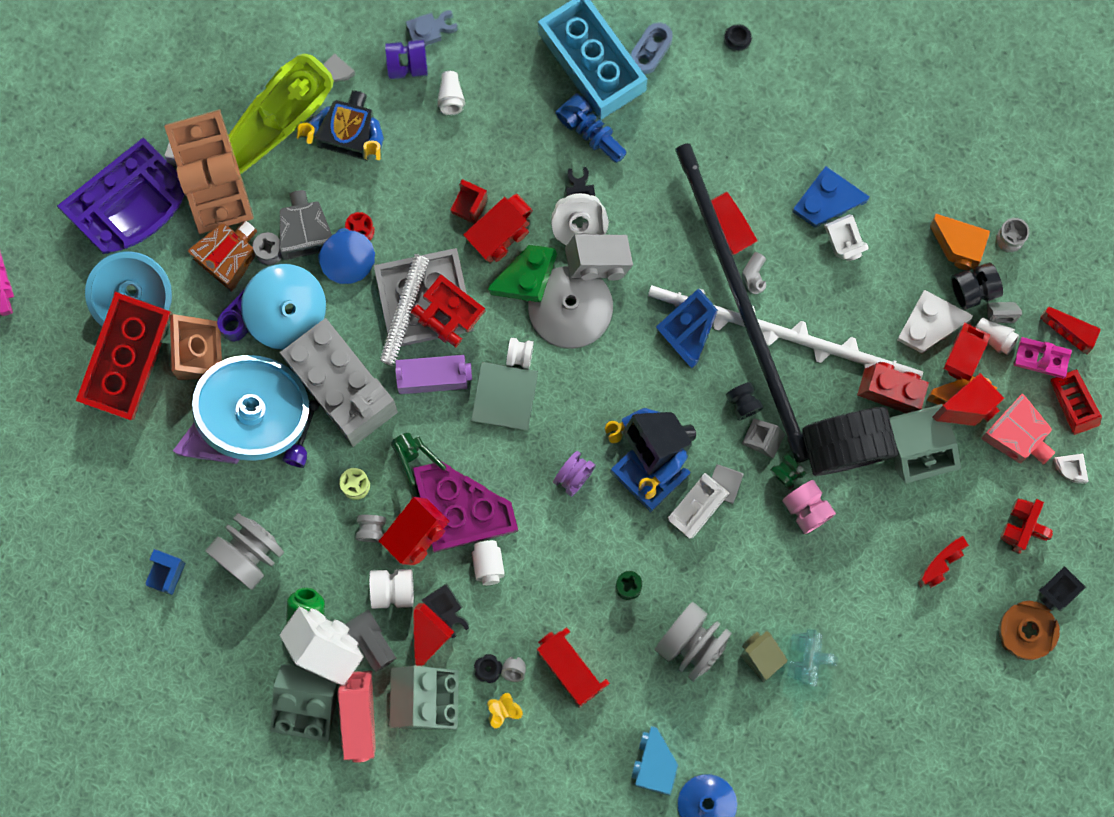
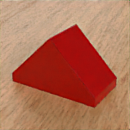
[413,603,454,666]

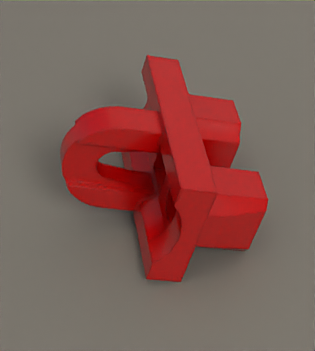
[1000,499,1053,554]

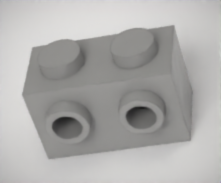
[565,234,633,281]

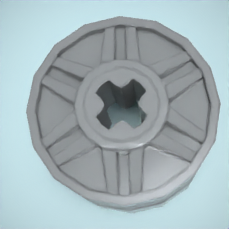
[205,513,284,590]
[654,602,732,682]

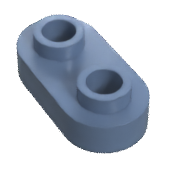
[631,23,672,75]

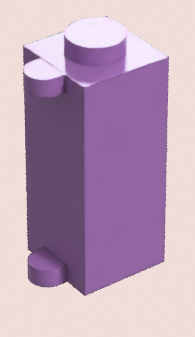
[395,355,472,394]

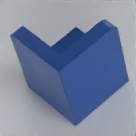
[146,549,186,595]

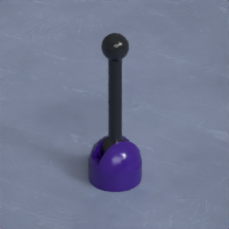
[282,400,319,468]

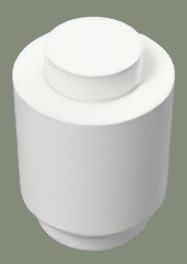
[472,541,505,585]

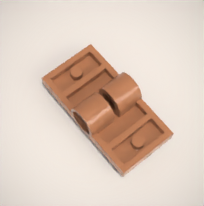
[164,109,254,234]

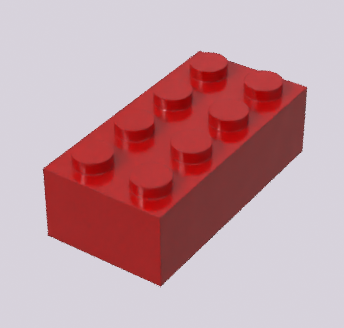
[76,292,173,420]

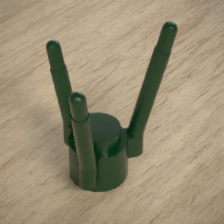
[391,433,446,497]

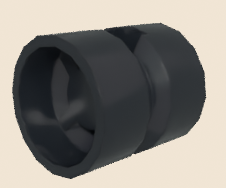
[951,262,1003,310]

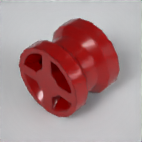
[345,212,375,241]

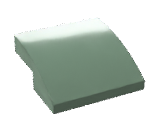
[471,362,538,430]

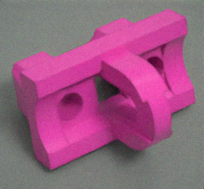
[1014,337,1072,379]

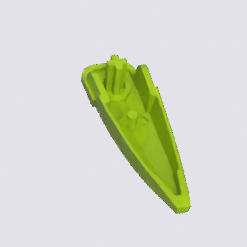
[228,53,334,174]

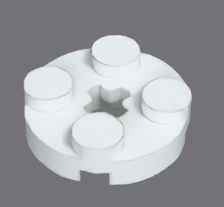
[551,193,608,246]

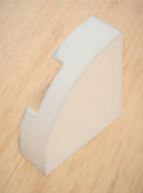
[1053,454,1089,484]

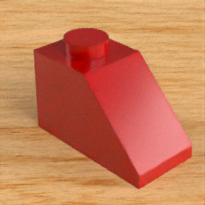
[932,373,1005,426]

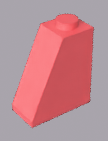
[338,671,376,763]

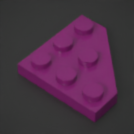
[413,461,519,553]

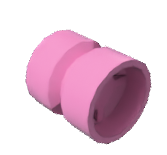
[782,480,836,534]

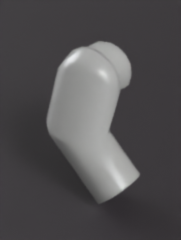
[742,252,766,294]

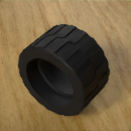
[802,407,898,476]

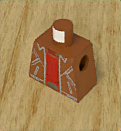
[188,221,258,292]

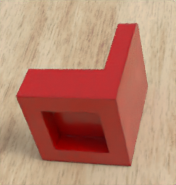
[450,179,488,224]

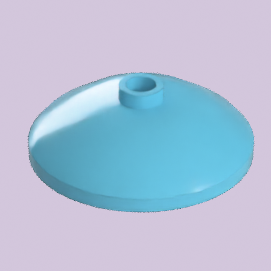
[85,251,172,327]
[241,264,326,349]

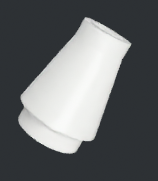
[437,71,465,115]
[976,318,1019,355]

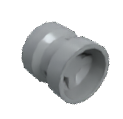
[996,218,1029,252]

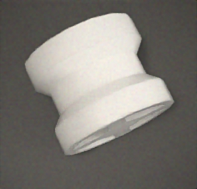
[506,338,534,369]

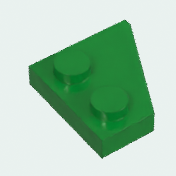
[488,245,557,303]

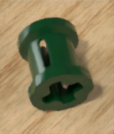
[616,571,642,600]

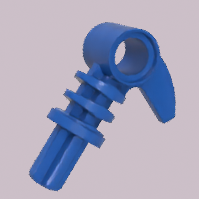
[555,93,627,163]

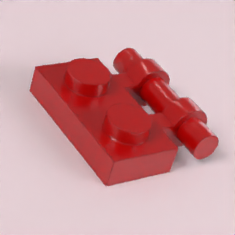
[411,274,486,348]

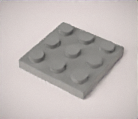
[374,248,475,347]

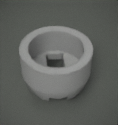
[501,657,526,682]

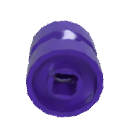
[385,40,428,80]

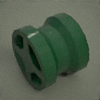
[770,453,807,490]

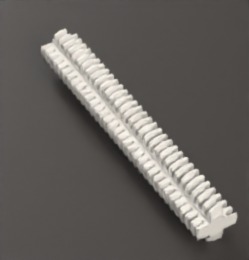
[380,254,429,366]

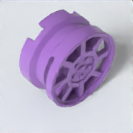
[553,451,596,497]

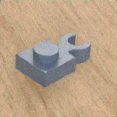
[406,10,458,46]

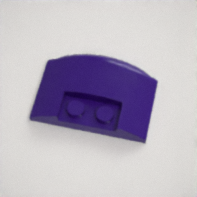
[57,137,184,254]

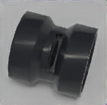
[726,382,764,421]

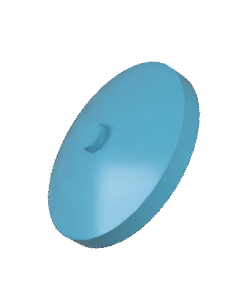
[192,355,309,460]

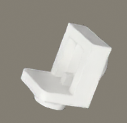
[824,214,869,261]

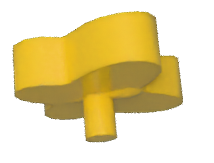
[487,693,523,729]

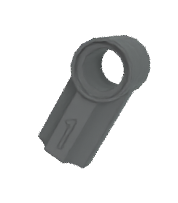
[345,609,397,672]

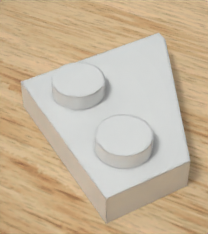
[897,290,973,353]

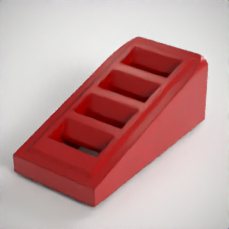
[1040,306,1101,355]
[1050,369,1102,435]

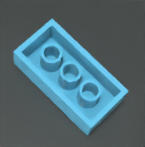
[538,0,647,120]

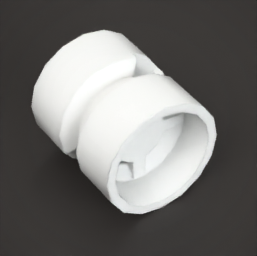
[370,569,414,609]

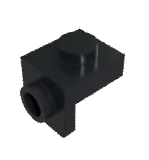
[1039,566,1086,612]

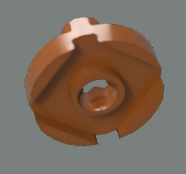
[999,601,1060,661]

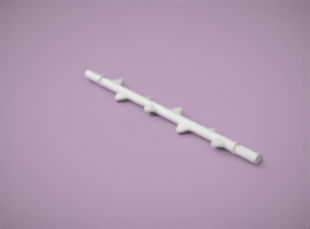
[648,285,923,379]

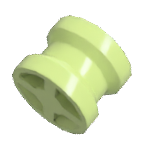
[340,468,370,500]

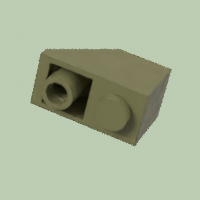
[740,631,788,683]

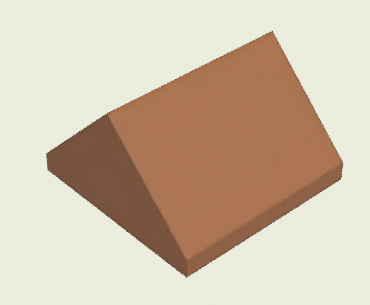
[170,314,222,380]

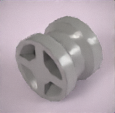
[253,232,283,265]
[355,515,386,543]

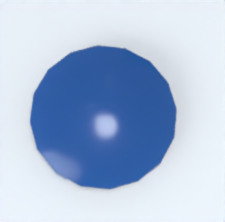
[318,228,375,284]

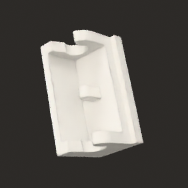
[668,473,730,539]

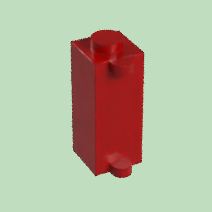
[537,627,610,708]

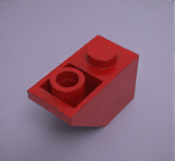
[943,322,990,382]

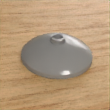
[528,266,613,349]

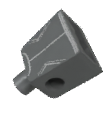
[280,190,332,260]

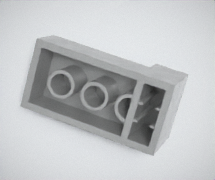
[280,318,398,447]

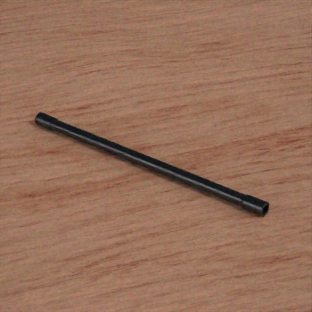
[675,143,809,463]

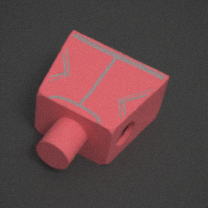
[981,394,1055,465]

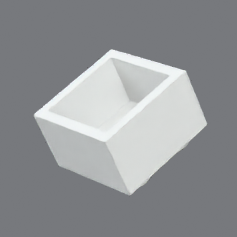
[280,607,363,686]

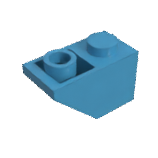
[631,726,678,795]

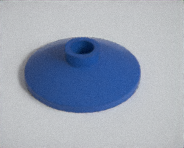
[678,774,737,817]

